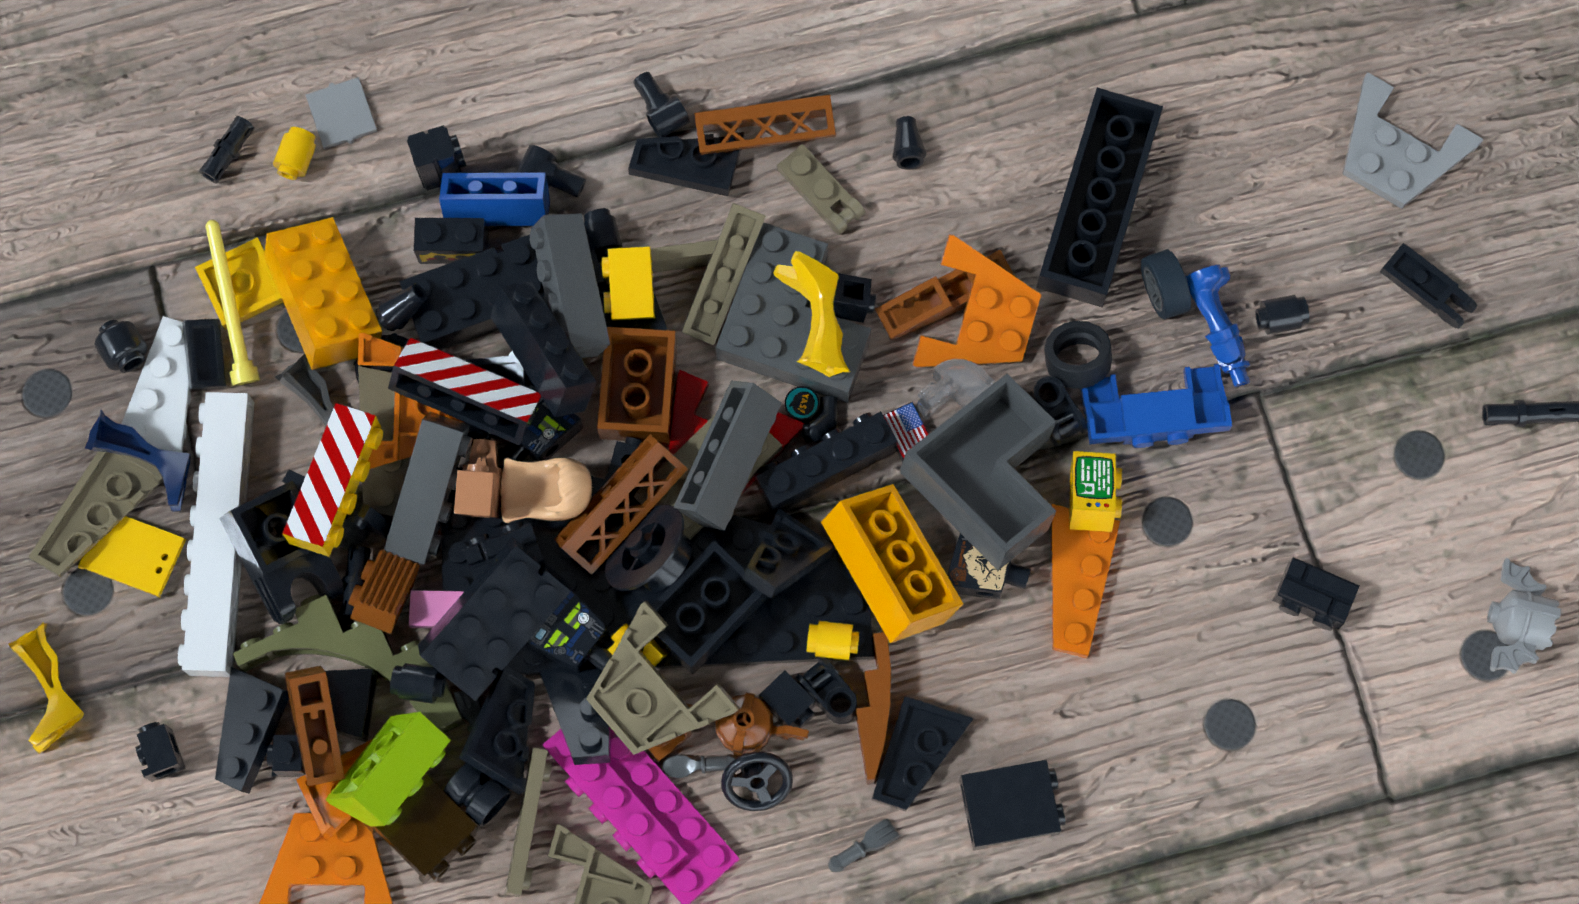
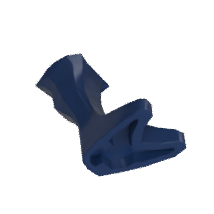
[85,410,191,513]

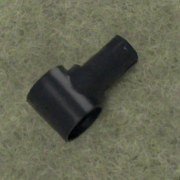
[633,72,690,137]
[516,145,586,198]

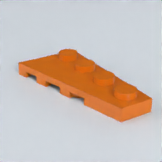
[1051,504,1120,659]

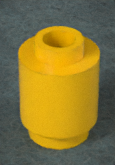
[273,127,316,180]
[807,621,859,660]

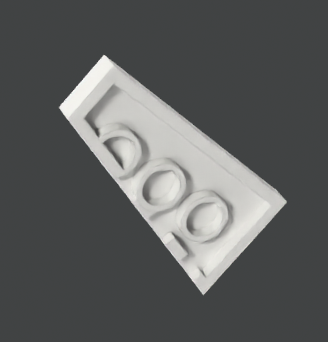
[122,316,191,452]

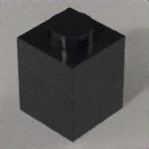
[759,670,815,728]

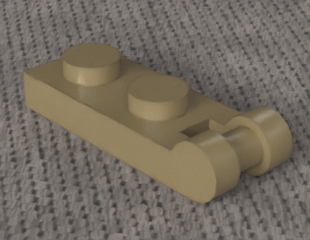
[777,144,866,235]

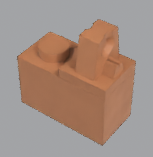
[454,439,503,518]

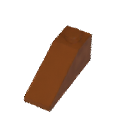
[285,665,345,786]

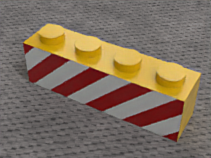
[282,403,383,557]

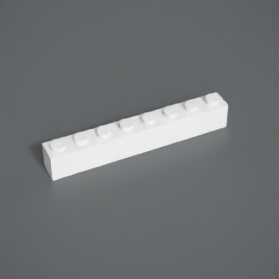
[178,392,255,677]

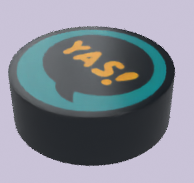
[784,386,819,423]

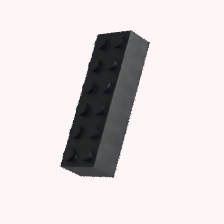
[1036,87,1163,308]

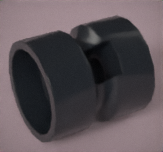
[443,763,512,827]

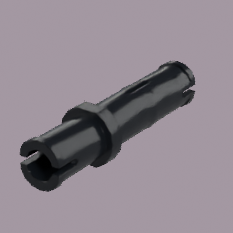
[1482,400,1579,428]

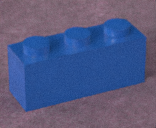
[439,172,550,226]

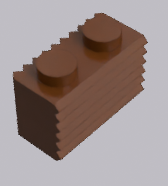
[348,550,420,634]

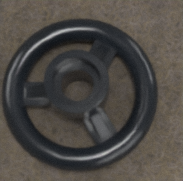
[721,752,793,811]

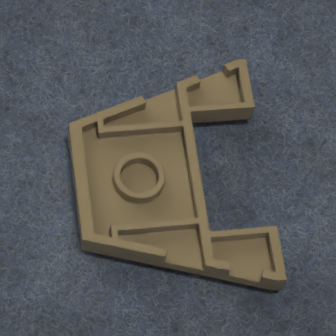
[586,601,740,755]
[548,824,654,904]

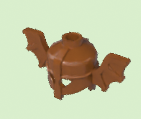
[686,692,809,757]

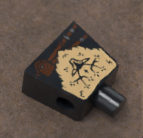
[947,533,1031,599]

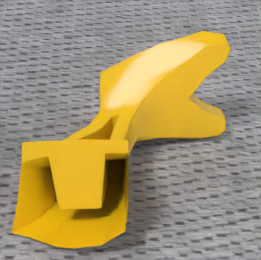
[773,251,850,377]
[8,622,84,754]

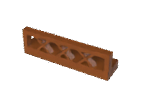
[694,95,836,155]
[555,434,688,575]

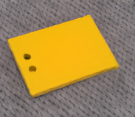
[78,516,186,598]

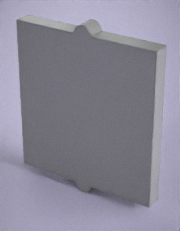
[306,77,378,150]

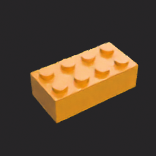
[264,217,382,370]
[821,484,964,643]

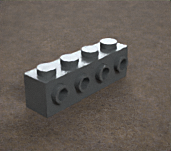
[530,213,610,358]
[673,380,782,530]
[384,412,472,564]

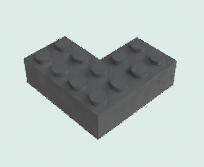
[716,222,871,403]
[900,374,1056,571]

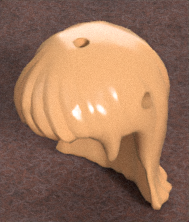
[500,458,592,524]

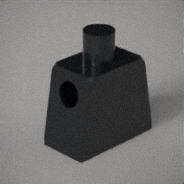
[289,669,378,742]

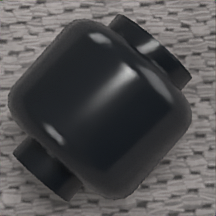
[94,320,148,373]

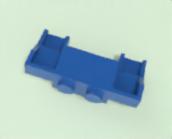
[1081,364,1232,448]

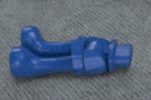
[1186,264,1250,387]

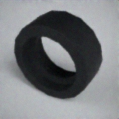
[1044,321,1112,389]

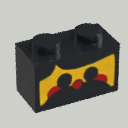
[413,218,489,264]

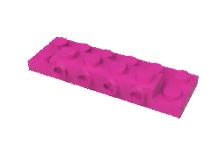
[543,729,740,904]

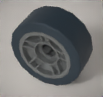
[1141,249,1191,320]

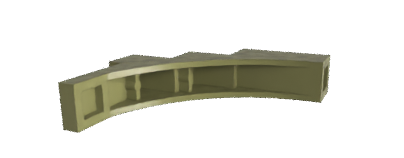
[233,594,465,733]

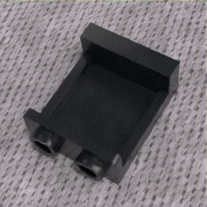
[959,759,1066,851]

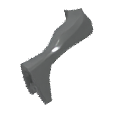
[275,353,334,428]

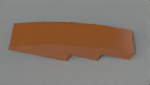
[875,250,1015,340]
[856,632,891,785]

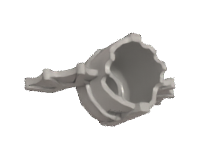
[1487,558,1561,674]

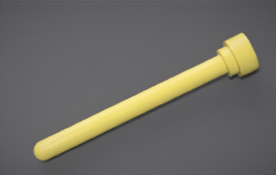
[205,220,260,386]

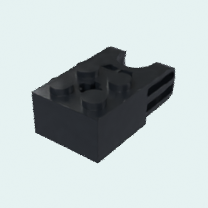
[219,480,344,625]

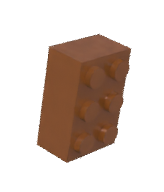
[597,327,677,443]

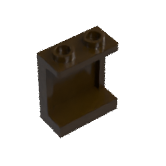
[363,773,478,884]

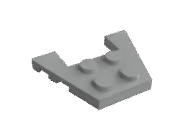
[1342,72,1483,209]

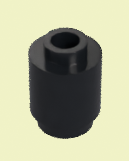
[583,208,623,262]
[1255,295,1310,335]
[390,663,446,704]

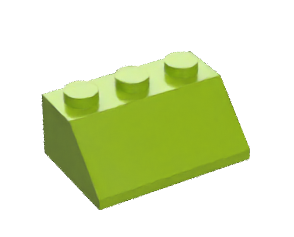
[325,712,451,827]

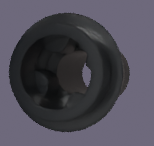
[892,116,926,170]
[375,283,427,331]

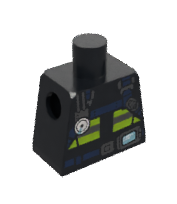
[500,382,583,461]
[526,589,612,673]

